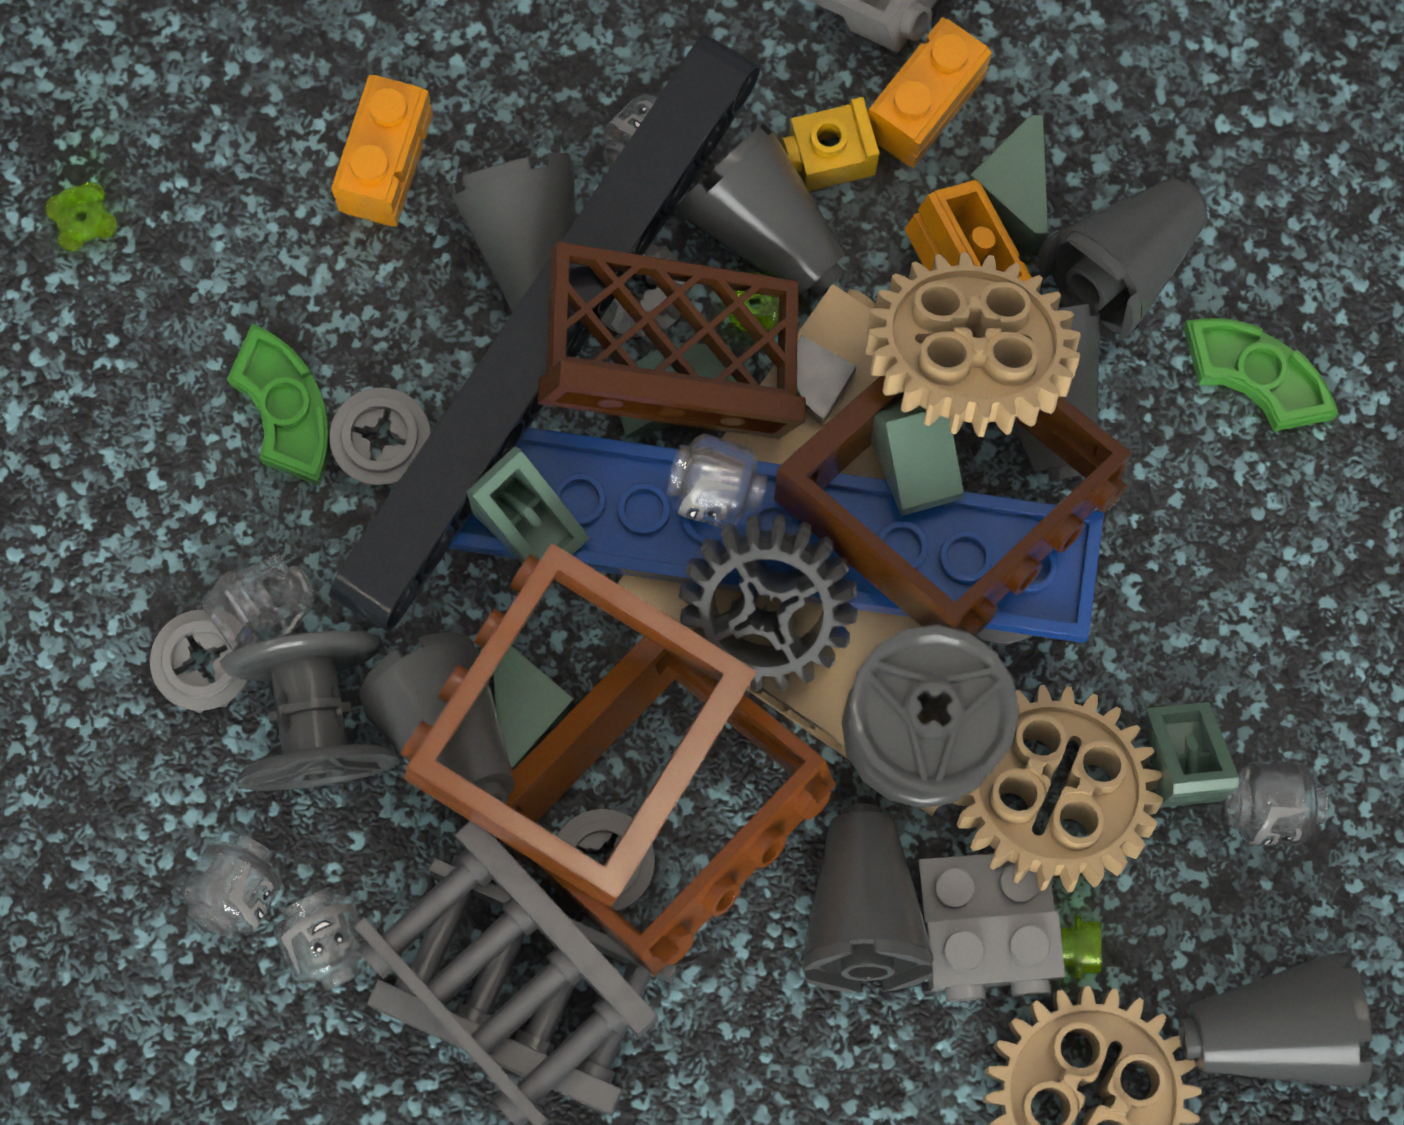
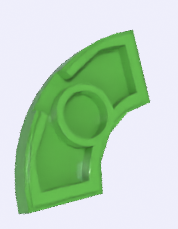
[1183,318,1339,432]
[227,324,330,486]

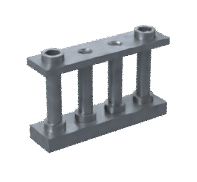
[354,821,658,1125]
[367,855,676,1117]

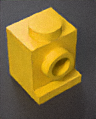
[781,97,879,191]

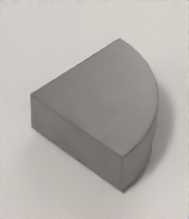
[797,335,856,425]

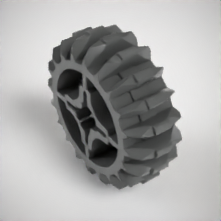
[679,514,857,692]

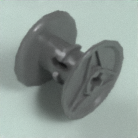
[841,625,1019,808]
[219,630,400,791]

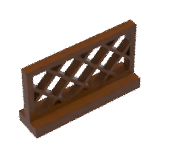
[537,241,806,439]

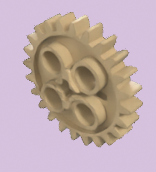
[865,252,1081,437]
[952,685,1163,892]
[982,986,1201,1125]

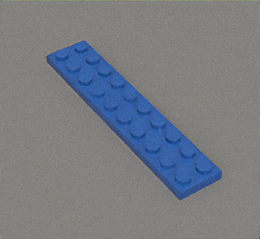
[448,427,1104,643]

